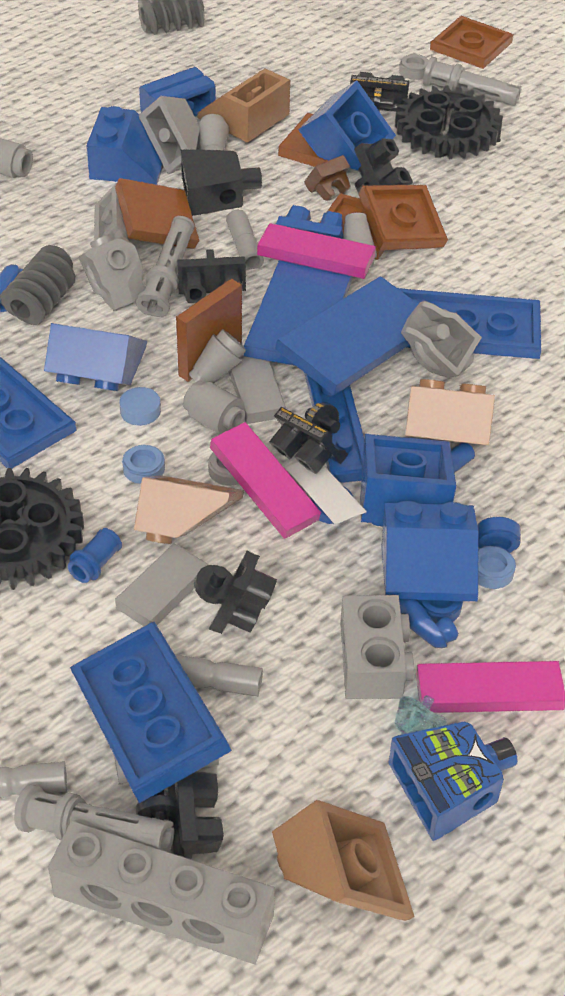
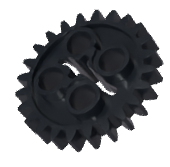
[395,85,503,159]
[0,468,84,590]

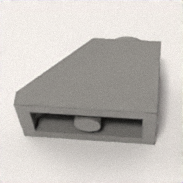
[138,96,200,174]

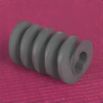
[138,0,205,35]
[0,245,76,325]

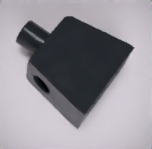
[181,149,262,216]

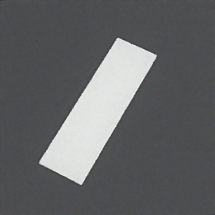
[285,462,367,525]

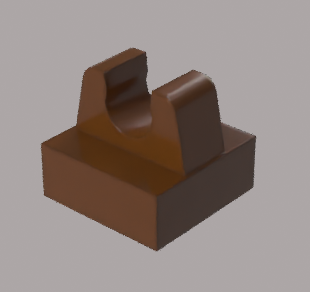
[304,155,351,201]

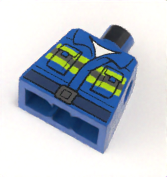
[388,721,518,841]

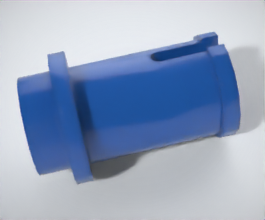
[68,528,122,583]

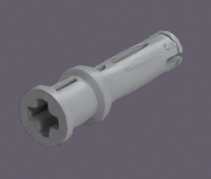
[423,56,522,106]
[136,216,195,318]
[14,784,174,852]

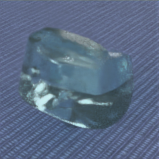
[394,695,447,734]

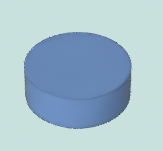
[119,387,161,426]
[122,445,165,484]
[478,546,516,589]

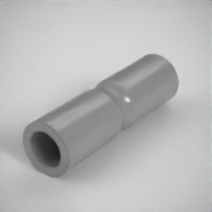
[226,209,264,270]
[175,654,263,697]
[0,761,67,798]

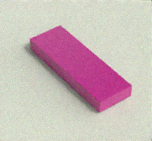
[257,223,376,279]
[210,422,321,539]
[416,661,565,713]

